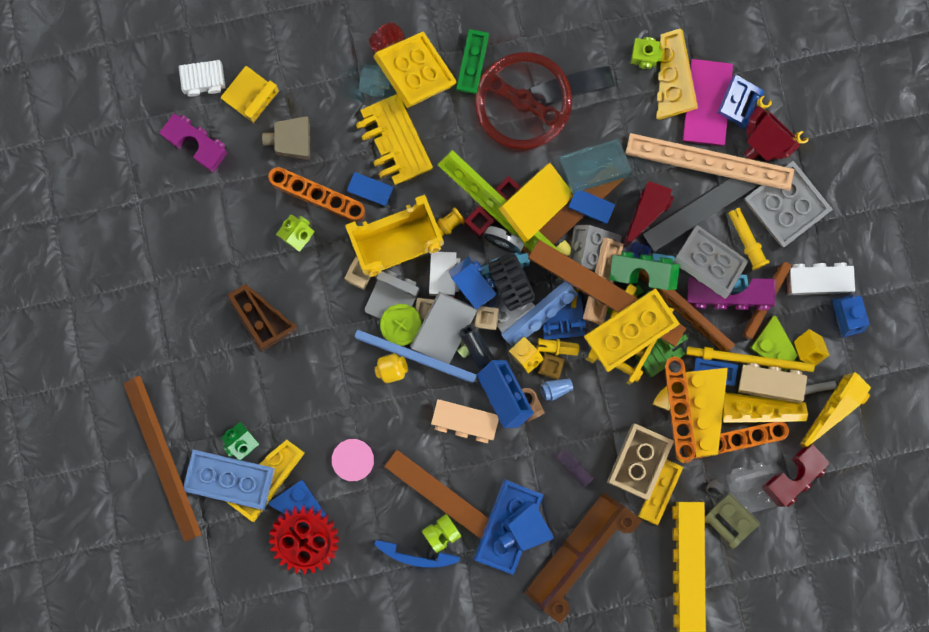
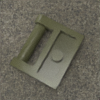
[705,492,760,550]

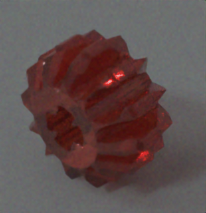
[369,22,405,53]

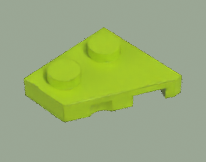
[750,316,798,372]

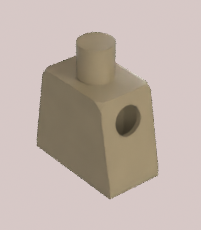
[262,117,310,160]

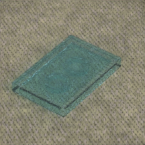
[559,139,632,193]

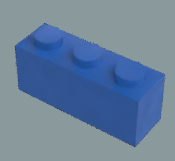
[477,360,534,428]

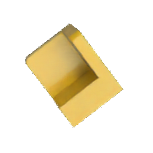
[794,329,829,366]

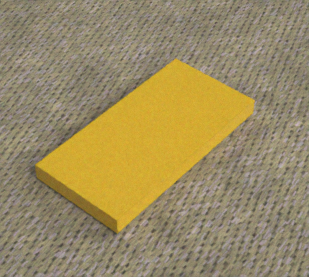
[498,163,574,242]
[584,288,680,372]

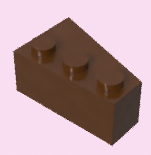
[227,284,298,353]

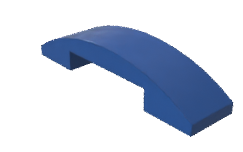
[375,540,460,567]

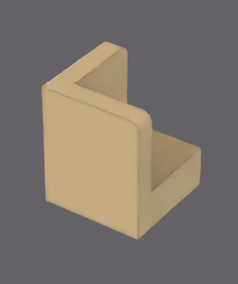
[344,257,371,290]

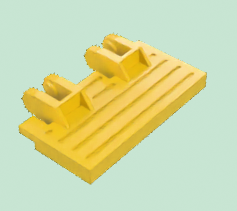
[356,94,433,186]

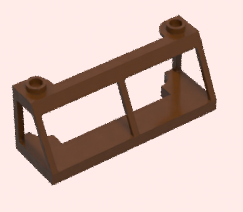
[523,493,642,624]

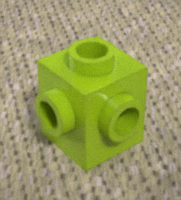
[631,37,663,69]
[276,215,315,252]

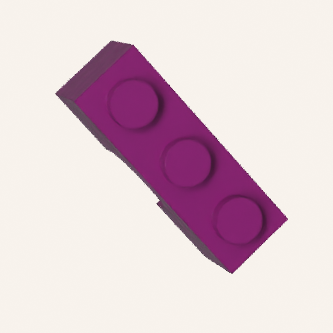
[159,113,228,173]

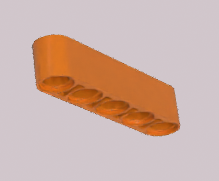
[268,167,365,223]
[665,357,696,463]
[684,422,789,459]

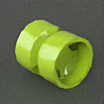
[422,514,462,553]

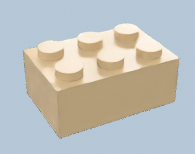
[607,423,674,500]

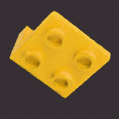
[221,66,279,124]

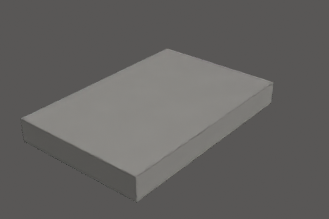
[410,291,477,364]

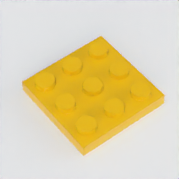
[373,31,457,108]

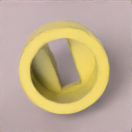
[556,240,571,256]

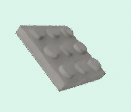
[743,161,833,249]
[673,225,748,299]

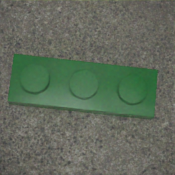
[456,29,489,95]

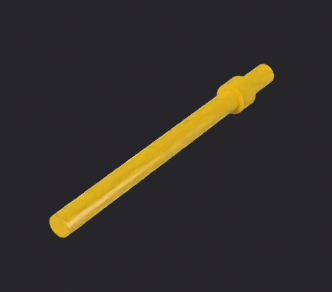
[686,347,815,372]

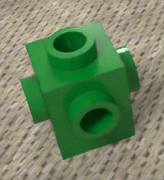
[221,422,259,461]

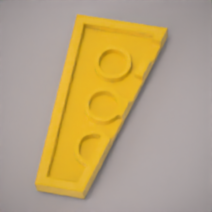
[656,28,698,120]
[225,440,305,522]

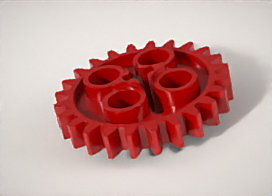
[269,505,340,575]

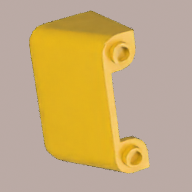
[345,195,444,277]

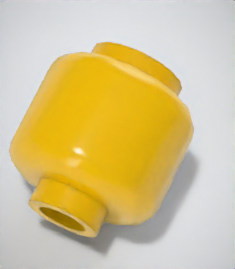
[375,353,408,383]

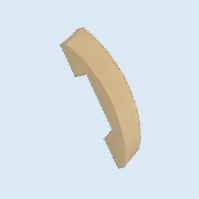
[415,298,499,330]

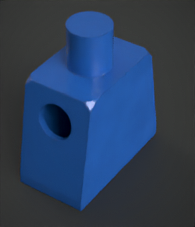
[832,294,869,338]
[498,501,554,551]

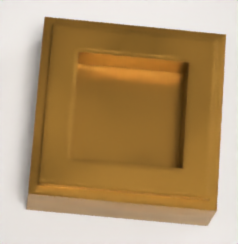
[538,353,565,380]

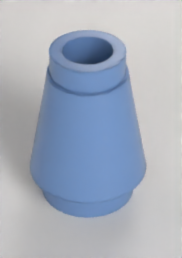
[540,378,573,402]

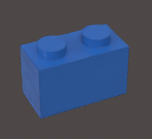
[449,256,497,309]

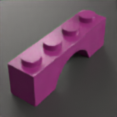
[687,277,776,311]

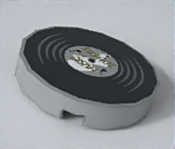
[483,226,524,253]

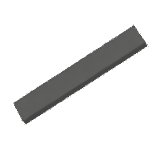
[642,178,759,253]

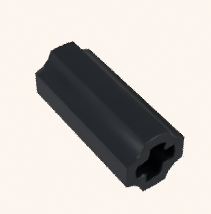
[459,324,495,369]

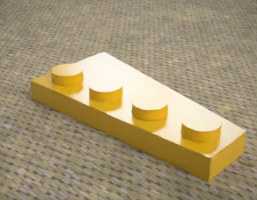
[686,368,728,457]
[722,392,808,423]

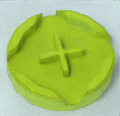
[380,304,422,346]

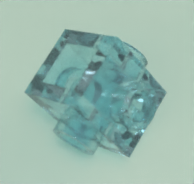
[358,64,391,97]

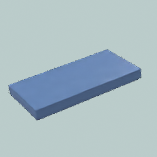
[183,450,275,510]

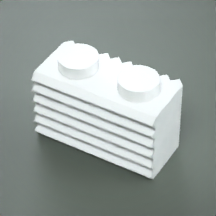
[179,60,226,97]

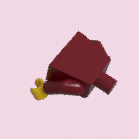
[744,96,808,161]

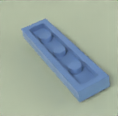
[502,281,578,348]

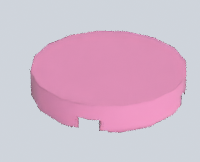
[332,439,374,481]

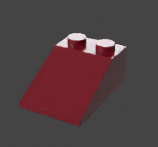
[623,181,674,248]

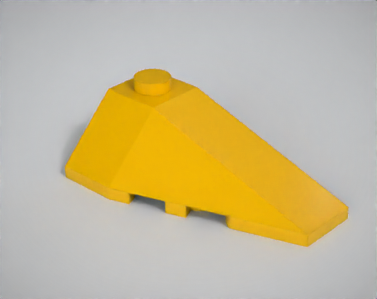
[799,372,871,447]

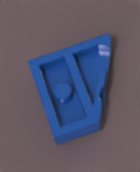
[268,480,326,527]

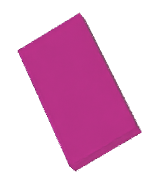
[682,59,733,146]

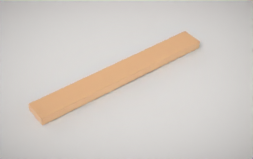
[625,133,795,191]

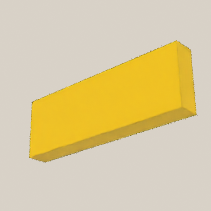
[638,459,683,525]

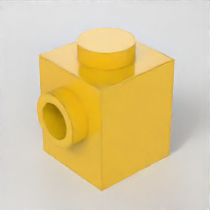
[509,337,544,374]

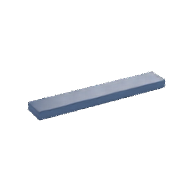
[355,330,477,383]

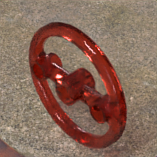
[475,52,572,150]

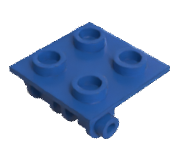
[539,294,586,340]

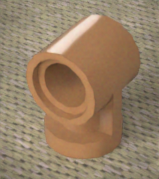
[522,388,545,423]

